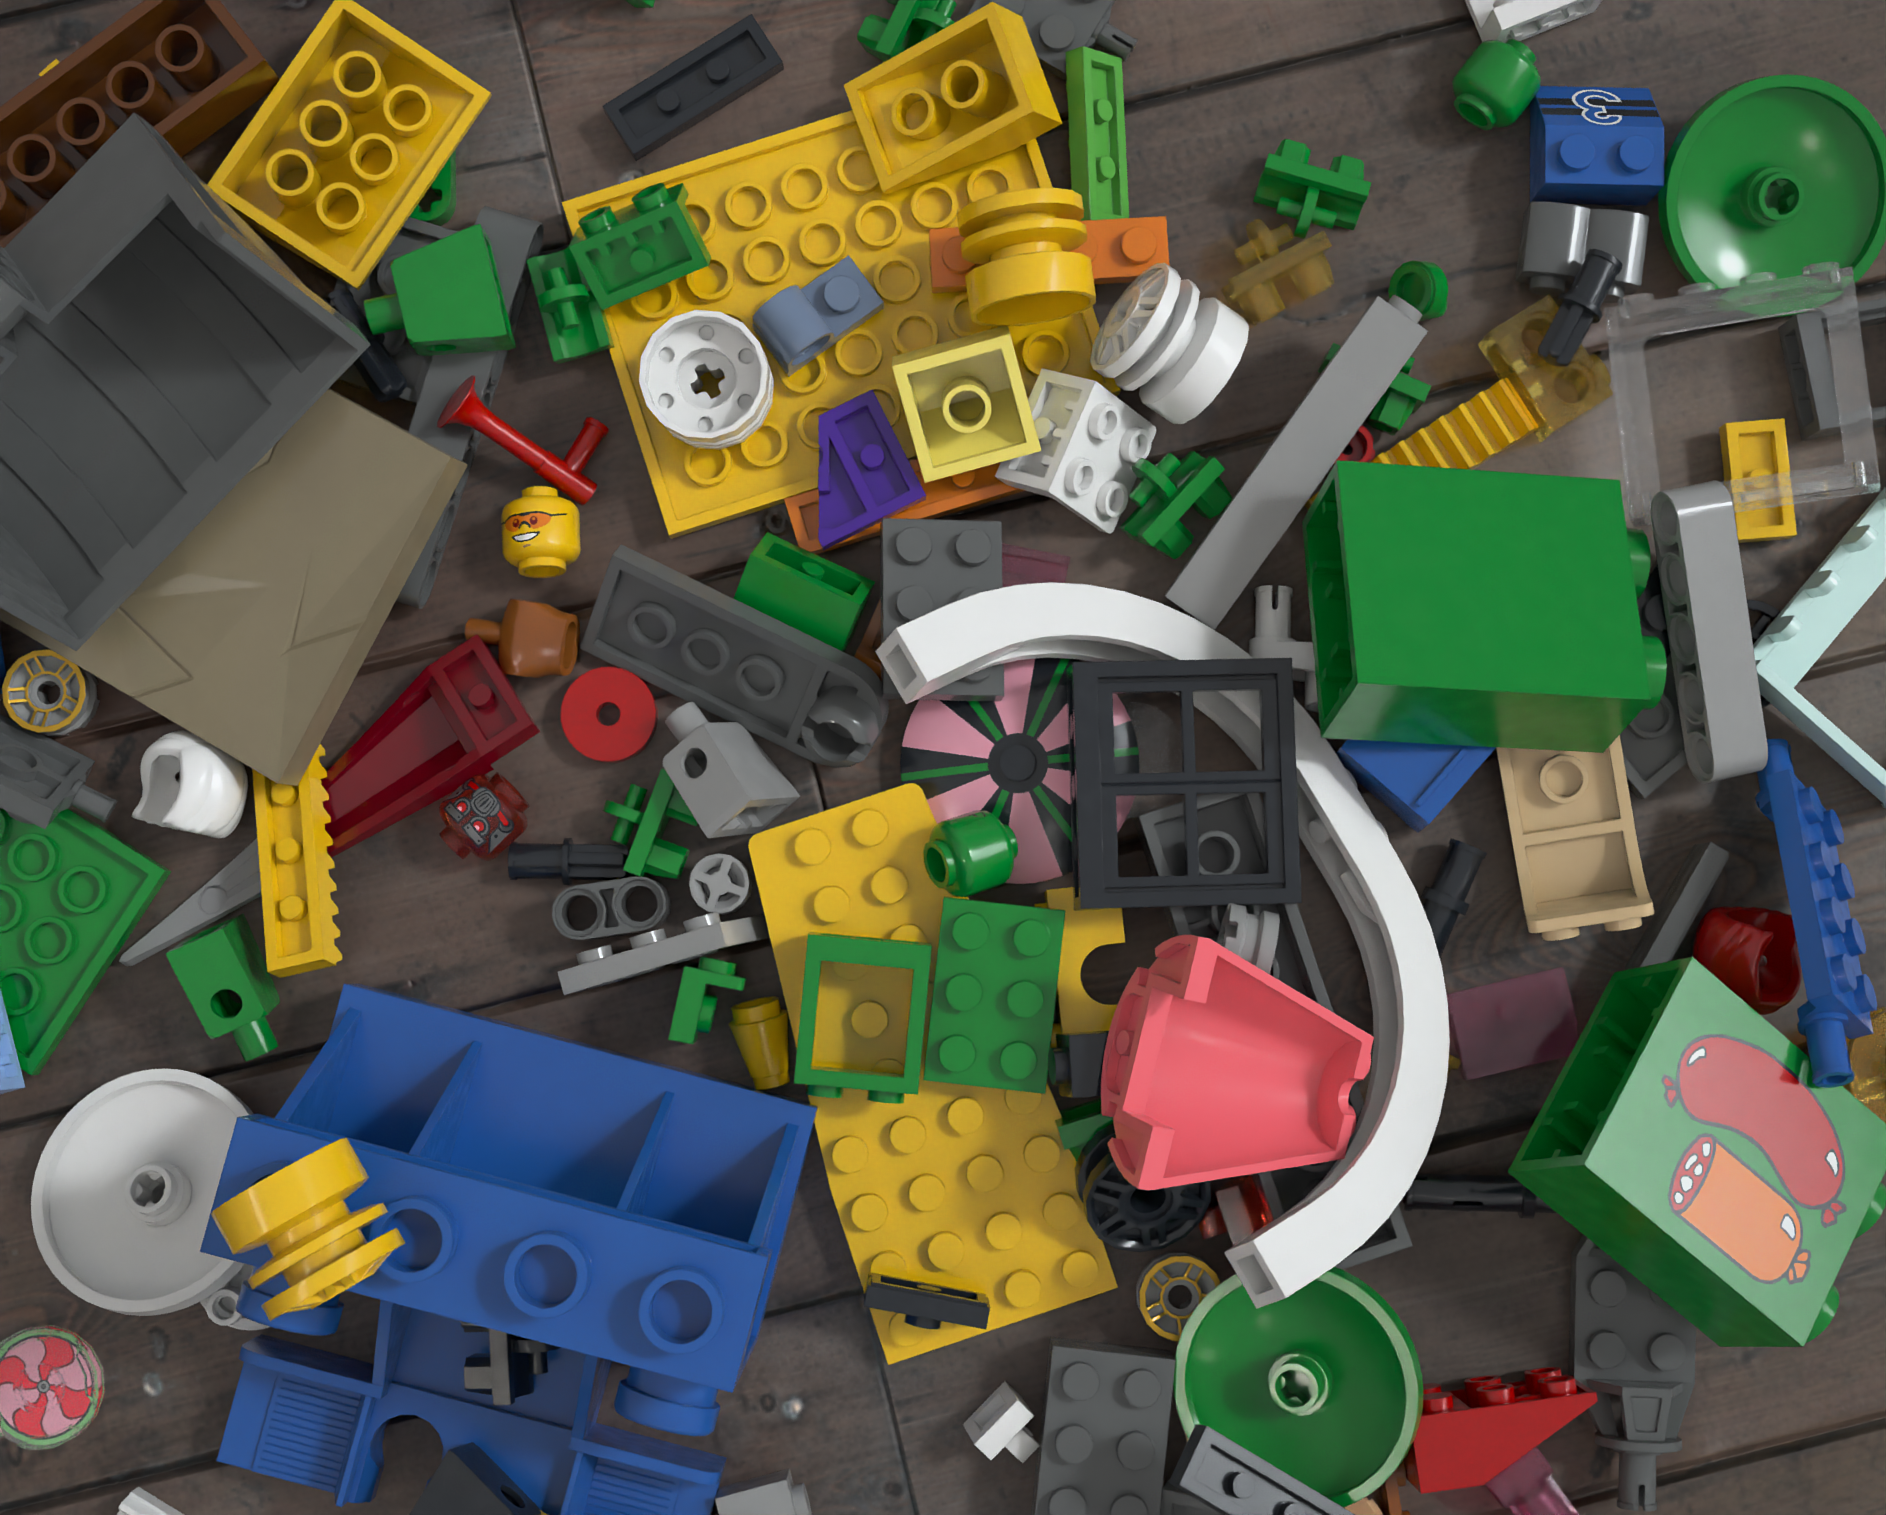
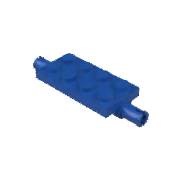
[1755,738,1877,1088]

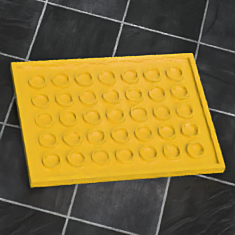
[562,110,1121,539]

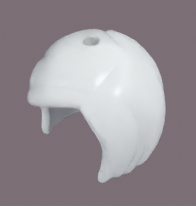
[131,730,248,838]

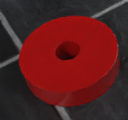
[560,667,658,763]

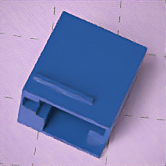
[1336,739,1496,833]

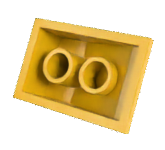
[844,2,1062,194]

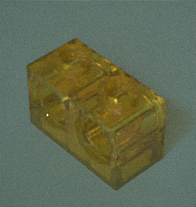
[1478,294,1614,442]

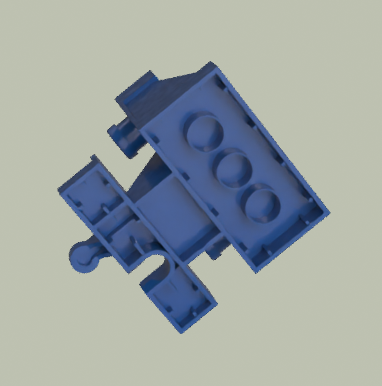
[200,984,818,1515]

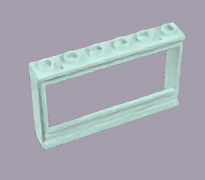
[1753,487,1886,809]

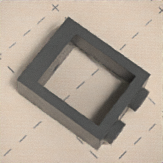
[1778,298,1886,441]

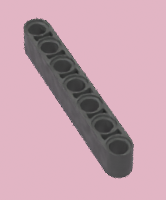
[395,206,544,609]

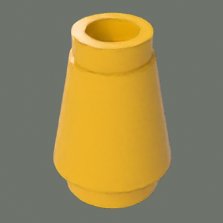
[729,997,790,1090]

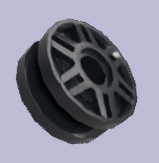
[1074,1123,1211,1253]

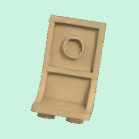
[1496,735,1654,941]

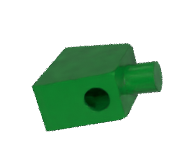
[364,224,516,356]
[166,913,280,1061]

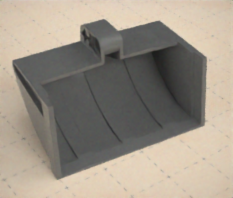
[0,113,371,651]

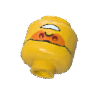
[501,486,581,578]

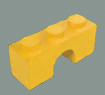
[1034,887,1125,1048]

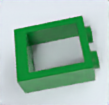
[794,932,932,1104]

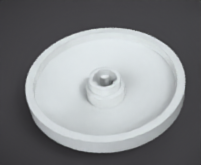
[31,1068,253,1316]

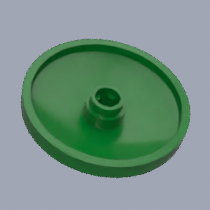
[1658,74,1886,317]
[1173,1267,1423,1508]

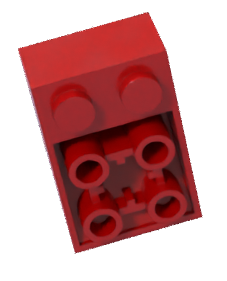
[1403,1367,1598,1494]

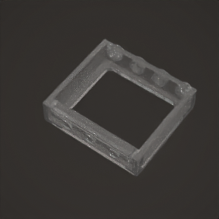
[1604,262,1881,527]

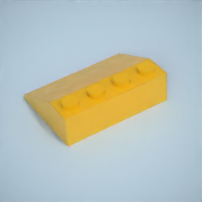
[207,0,492,291]

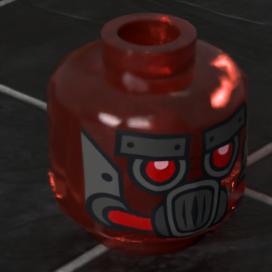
[439,772,530,861]

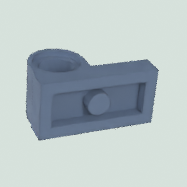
[752,255,884,377]

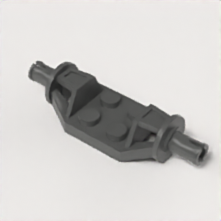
[1568,1235,1696,1511]

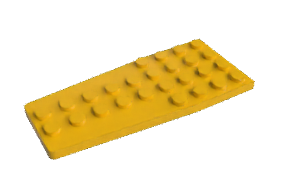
[748,783,1118,1365]

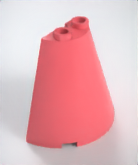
[1101,935,1374,1191]

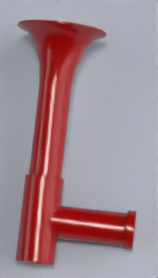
[437,375,609,506]

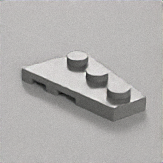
[558,912,770,995]

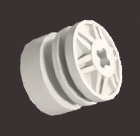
[1090,263,1249,424]
[639,310,774,450]

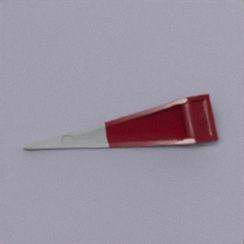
[119,634,540,966]

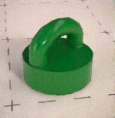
[1388,260,1449,321]

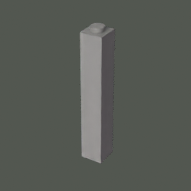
[1165,295,1428,630]

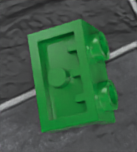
[569,183,711,310]
[668,956,747,1045]

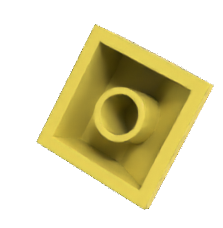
[892,326,1041,483]

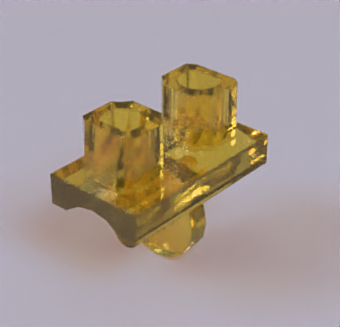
[1221,219,1335,326]

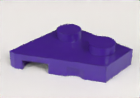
[818,390,926,550]

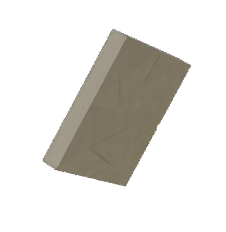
[0,388,468,786]

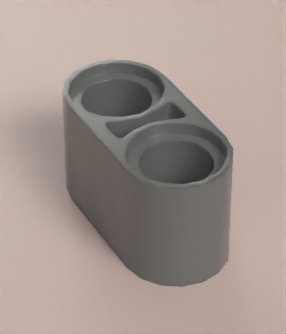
[552,876,672,941]

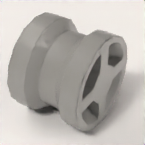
[689,853,752,915]

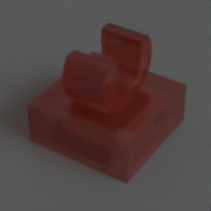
[1198,1175,1267,1246]

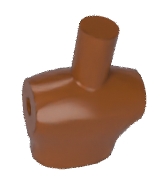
[465,598,580,678]

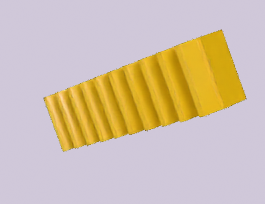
[1305,378,1539,510]
[252,744,342,978]

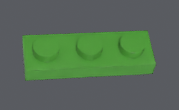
[1065,46,1129,221]

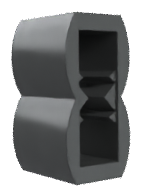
[1515,202,1649,303]

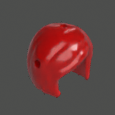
[1692,906,1802,1015]

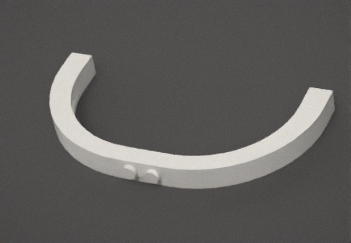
[875,582,1450,1308]

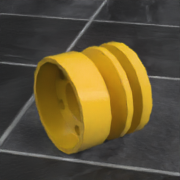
[956,188,1096,327]
[211,1137,405,1321]

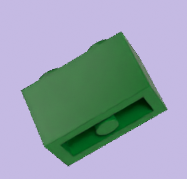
[733,532,875,652]

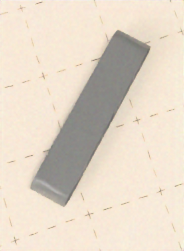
[1650,480,1768,784]

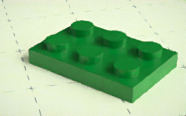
[923,897,1065,1094]

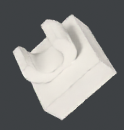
[963,1381,1040,1463]

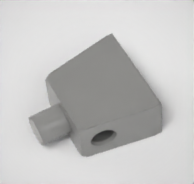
[663,702,800,838]

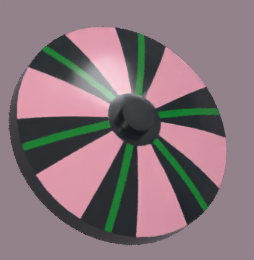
[900,658,1140,884]

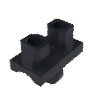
[461,1321,561,1405]

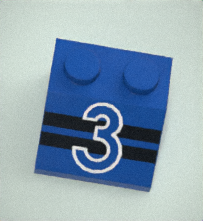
[1530,86,1664,206]

